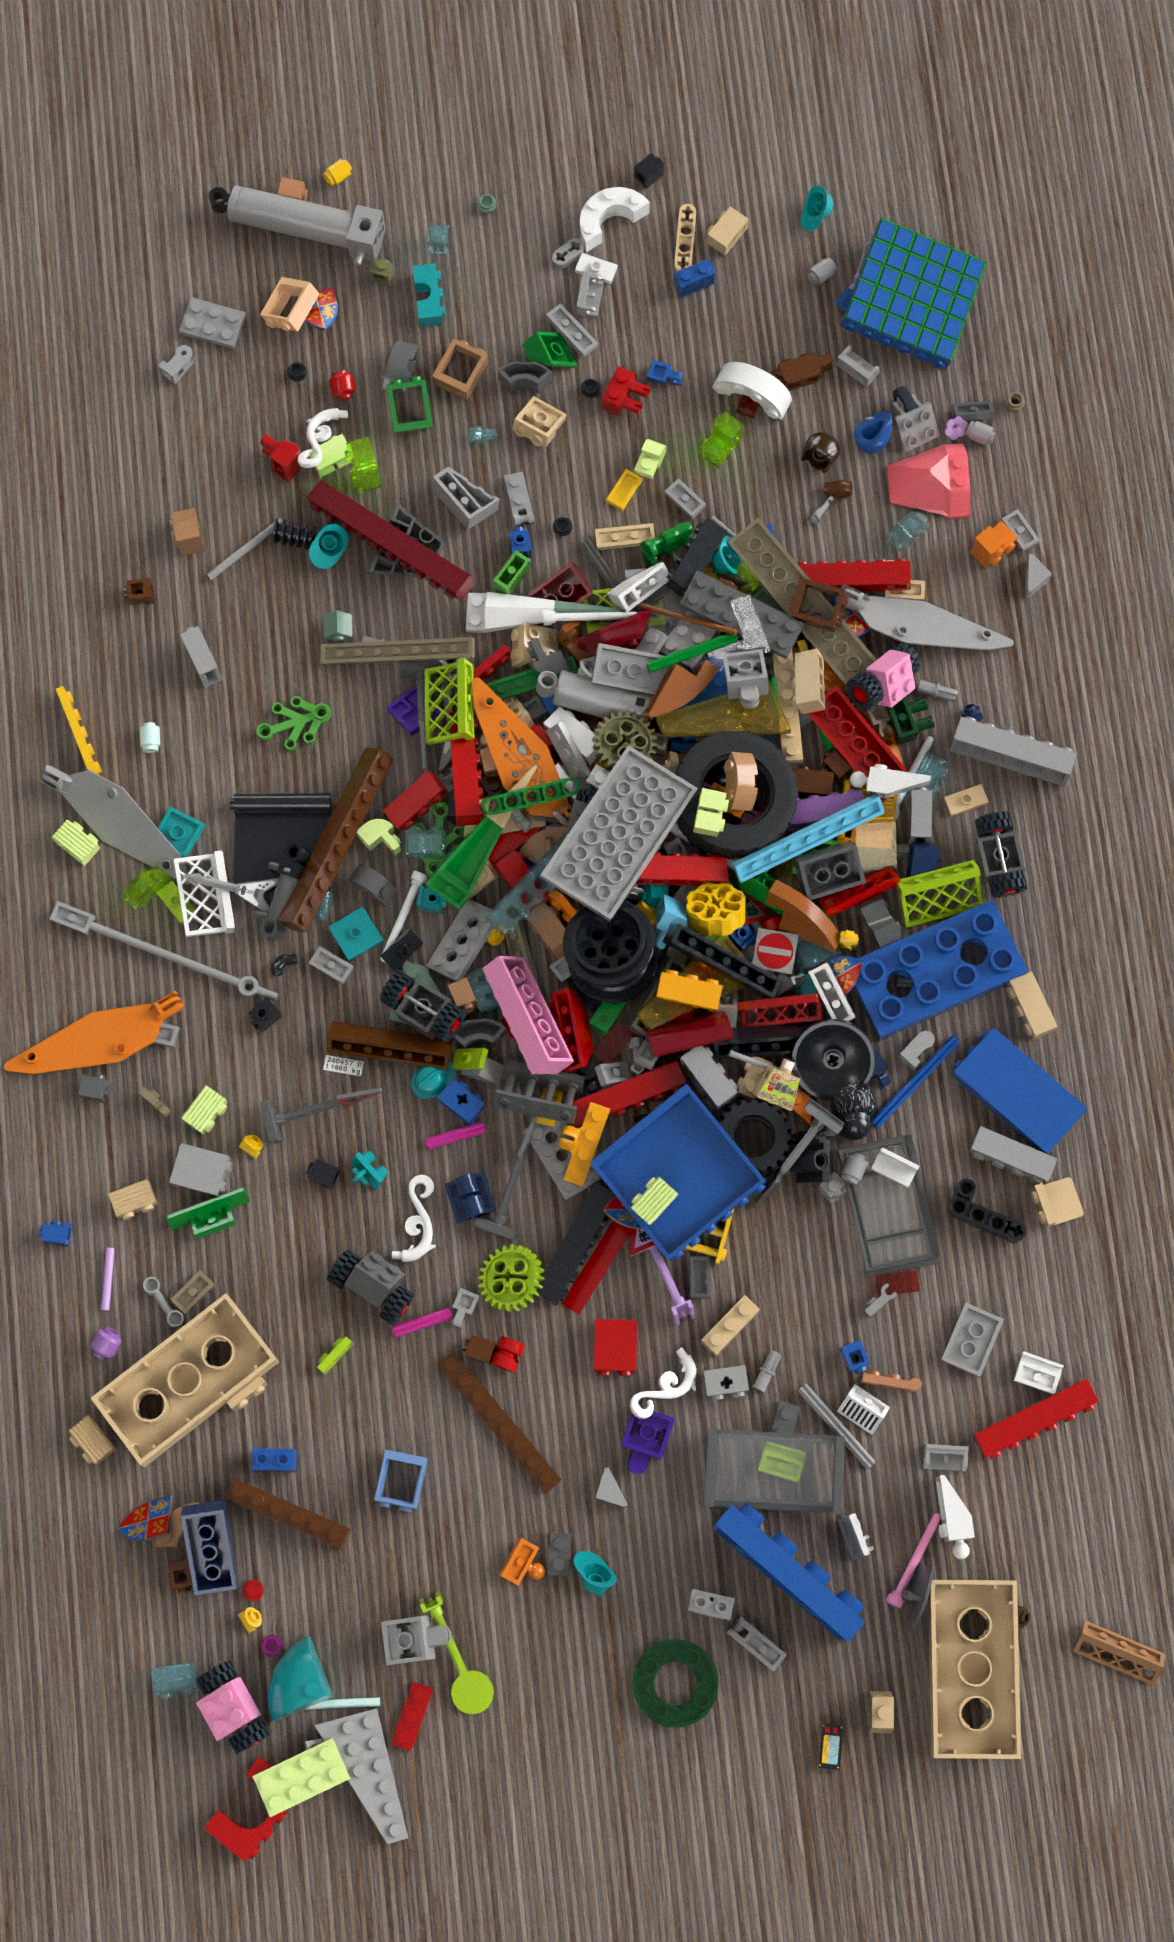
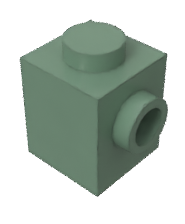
[324,610,353,643]

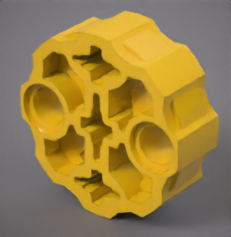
[686,883,745,937]

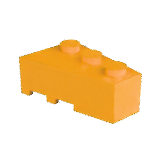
[656,970,723,1013]

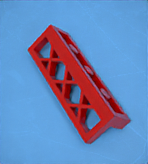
[817,866,901,917]
[737,994,823,1027]

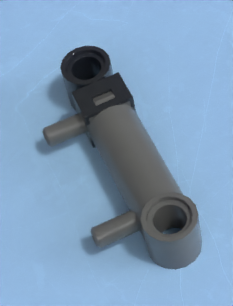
[253,842,311,941]

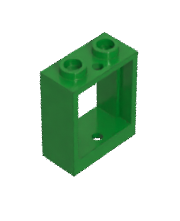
[387,376,433,433]

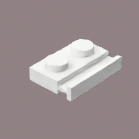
[1013,1351,1064,1395]

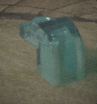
[886,511,931,551]

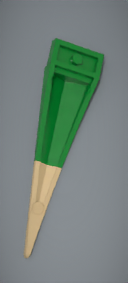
[425,765,537,909]

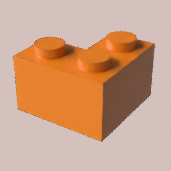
[970,521,1017,569]

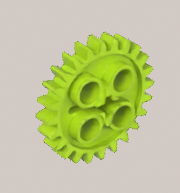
[478,1244,544,1313]

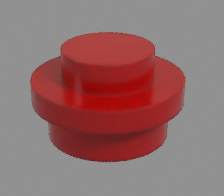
[242,1580,264,1601]

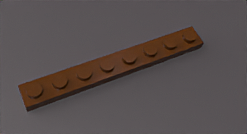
[437,1351,562,1494]

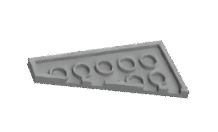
[314,1708,408,1844]

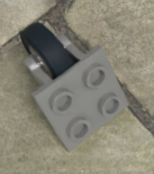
[892,386,940,452]

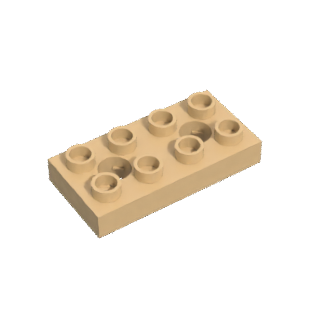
[91,1293,279,1467]
[928,1580,1021,1759]

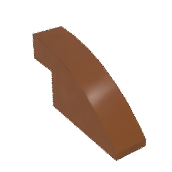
[642,660,719,719]
[765,880,841,953]

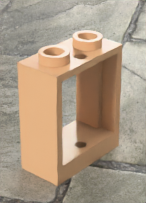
[260,277,319,332]

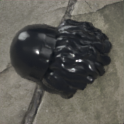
[830,1082,876,1140]

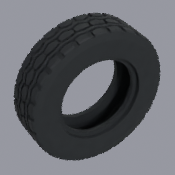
[675,731,798,860]

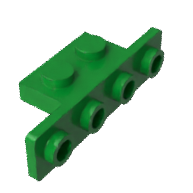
[166,1188,250,1239]

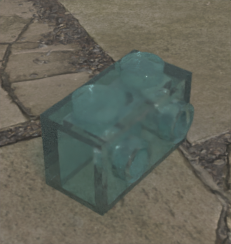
[465,968,501,1016]

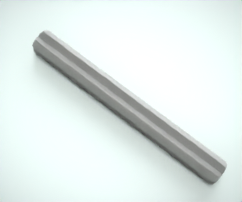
[798,1384,875,1469]

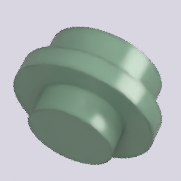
[477,194,496,213]

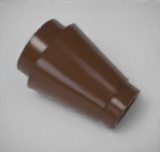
[824,479,852,499]

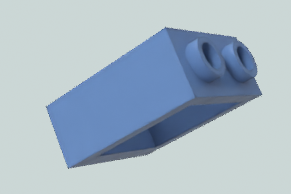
[375,1450,428,1513]

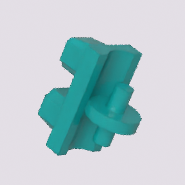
[351,1150,388,1190]

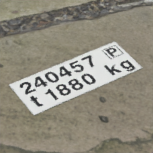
[323,1055,364,1076]

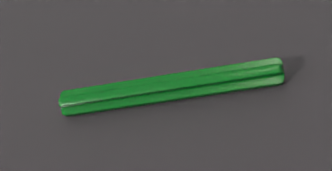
[646,633,738,673]

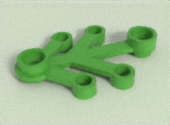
[257,696,332,751]
[411,802,464,878]

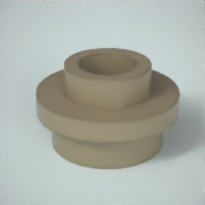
[1005,392,1025,411]

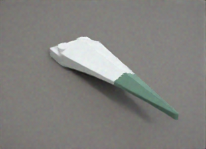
[466,592,623,633]

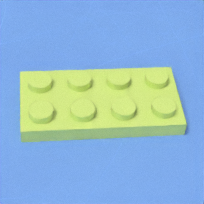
[253,1738,350,1817]

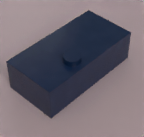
[181,1500,239,1596]

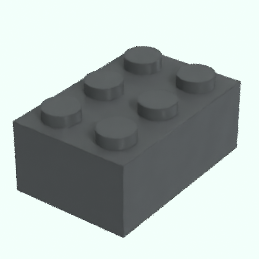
[793,840,866,900]

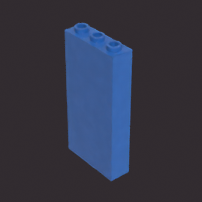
[951,1028,1088,1154]

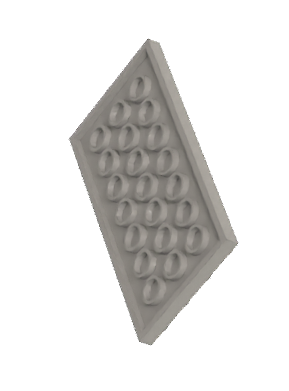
[540,745,698,921]

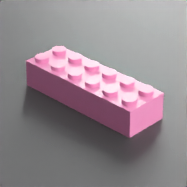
[483,956,574,1074]

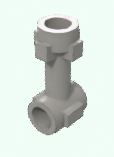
[629,1037,646,1076]

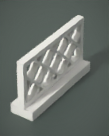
[173,851,235,937]

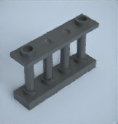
[493,1060,585,1124]

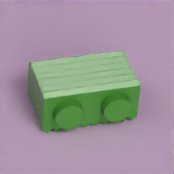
[492,550,531,595]

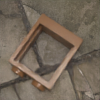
[432,338,489,400]

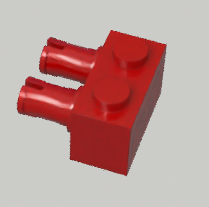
[602,366,651,415]
[260,434,302,482]

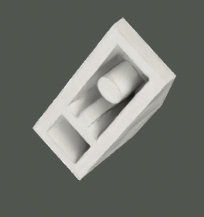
[607,562,669,612]

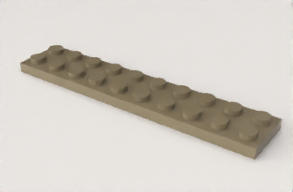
[728,517,877,685]

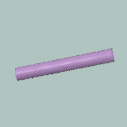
[101,1248,114,1311]

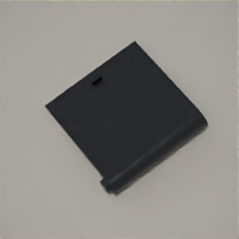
[230,793,332,893]

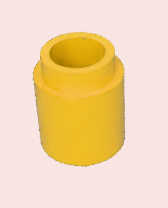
[323,159,352,186]

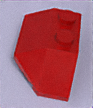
[548,988,594,1072]

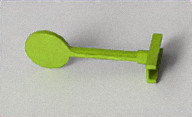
[420,1591,494,1714]

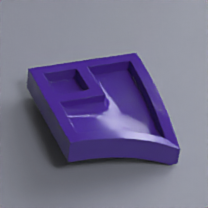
[386,684,441,736]

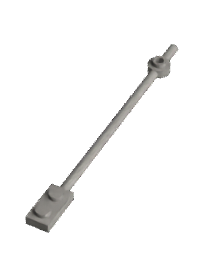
[50,901,278,1001]

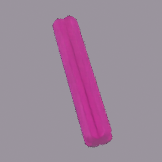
[425,1122,485,1149]
[392,1308,453,1337]

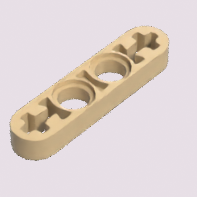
[674,204,696,272]

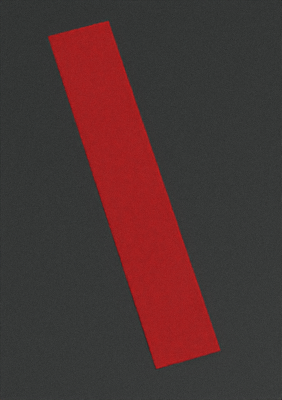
[561,1220,633,1314]

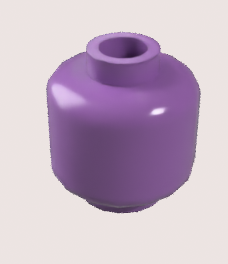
[90,1327,122,1360]

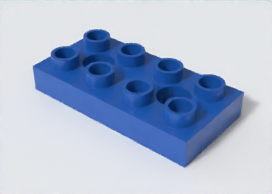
[853,900,1028,1042]
[712,1502,865,1643]

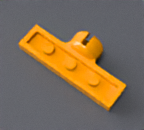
[559,1102,610,1187]

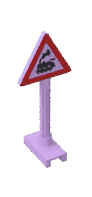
[629,1229,696,1326]

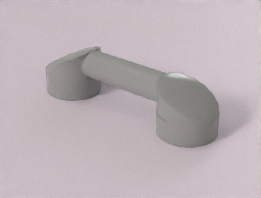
[143,1277,184,1328]

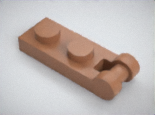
[861,1370,922,1392]

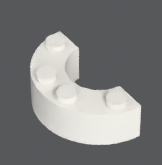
[580,187,650,252]
[712,362,792,420]

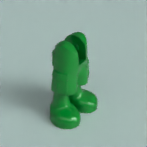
[640,522,693,568]

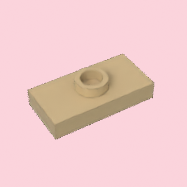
[943,784,989,817]

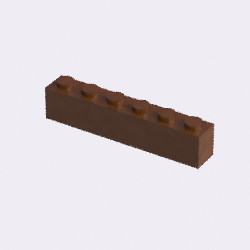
[327,1021,453,1070]
[224,1478,351,1549]

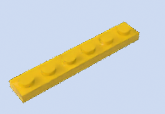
[56,686,102,775]

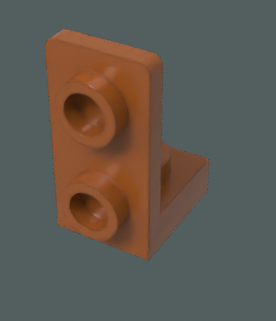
[557,621,596,664]

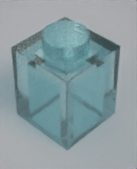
[428,224,449,254]

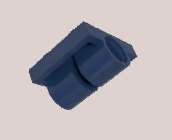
[445,1171,496,1224]

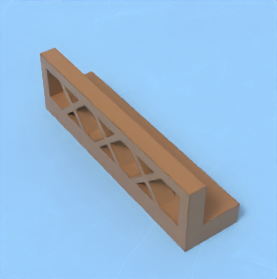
[1073,1620,1165,1686]

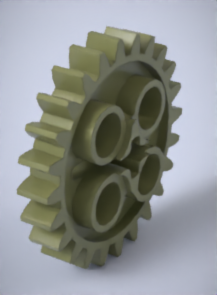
[592,711,658,769]

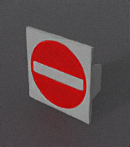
[752,928,799,975]

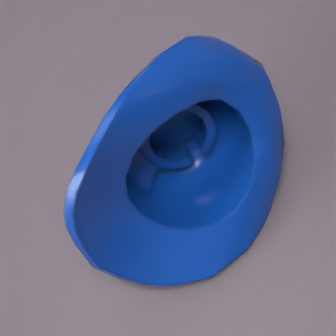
[854,411,892,454]

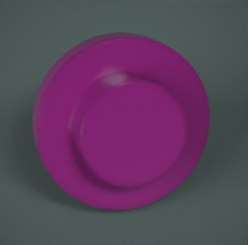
[261,1635,283,1657]

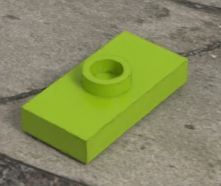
[156,881,195,925]
[452,1048,488,1070]

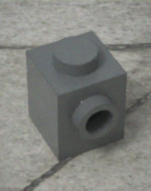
[78,1074,111,1103]

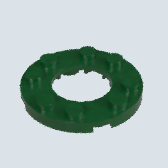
[632,1639,719,1728]

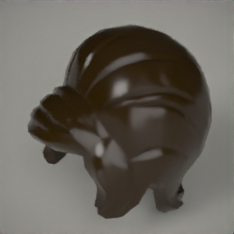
[801,432,840,473]

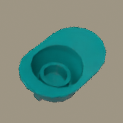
[801,185,833,232]
[309,524,348,569]
[711,536,741,575]
[411,1061,457,1099]
[573,1551,617,1597]

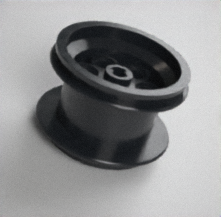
[563,901,659,1004]

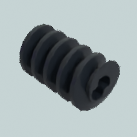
[273,518,316,550]

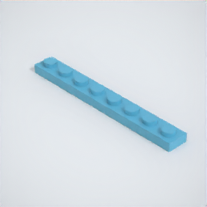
[732,793,885,883]

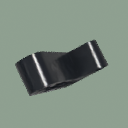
[947,1178,1027,1243]

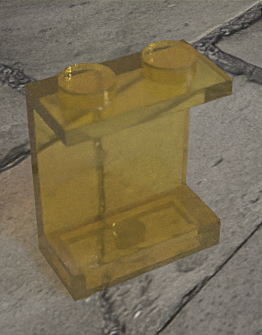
[854,817,897,874]

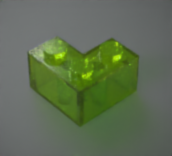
[700,411,744,469]
[344,437,382,493]

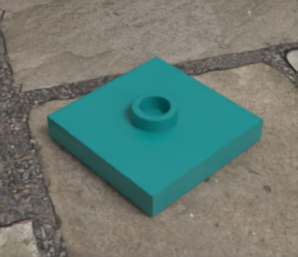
[158,807,206,858]
[328,907,384,962]

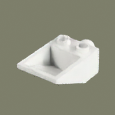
[850,764,931,798]
[935,1475,975,1559]

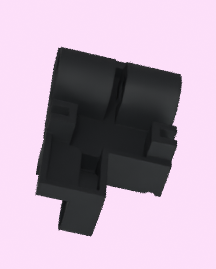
[789,1109,835,1183]

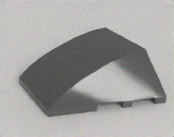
[368,503,445,577]

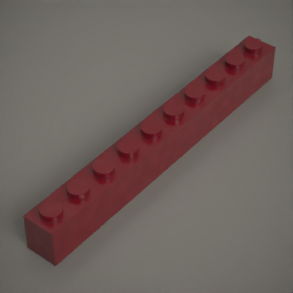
[306,479,475,602]

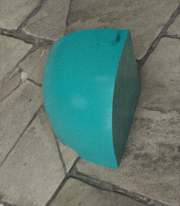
[268,1636,334,1723]

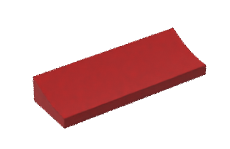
[807,685,908,803]

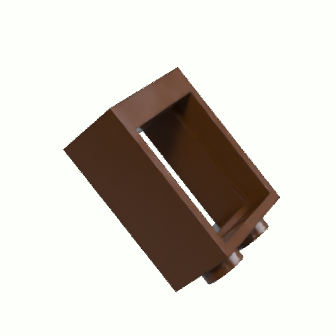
[788,577,849,632]

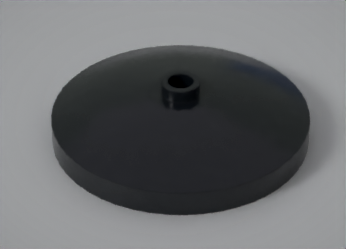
[792,1019,875,1101]

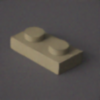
[170,1270,215,1315]

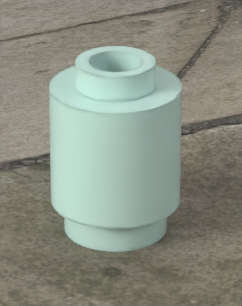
[139,722,160,753]

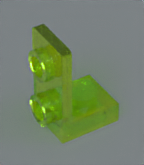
[737,562,760,595]

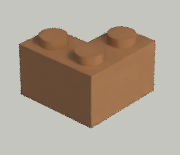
[169,508,205,556]

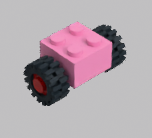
[845,642,921,711]
[196,1660,270,1755]

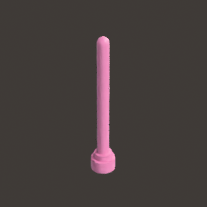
[885,1513,941,1609]

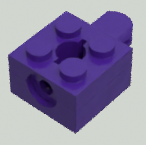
[621,1407,675,1474]

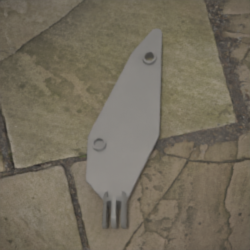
[836,585,1014,651]
[40,765,191,885]

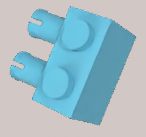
[654,894,689,949]

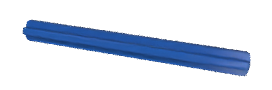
[871,1036,960,1128]

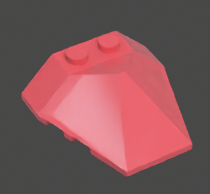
[887,444,971,519]

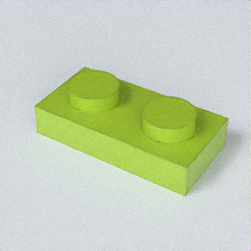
[317,1337,353,1374]

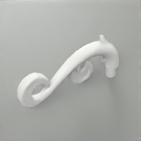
[298,408,348,468]
[392,1175,436,1262]
[630,1347,696,1419]

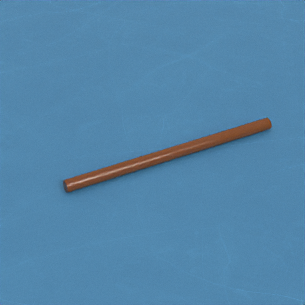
[637,602,737,635]

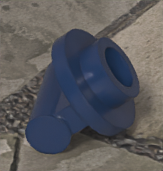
[960,704,983,721]

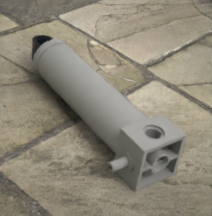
[209,185,386,266]

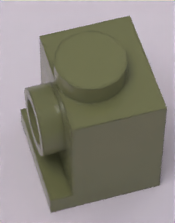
[370,258,395,287]

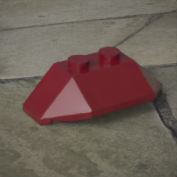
[577,608,651,655]

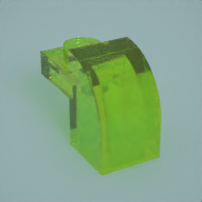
[123,866,171,910]

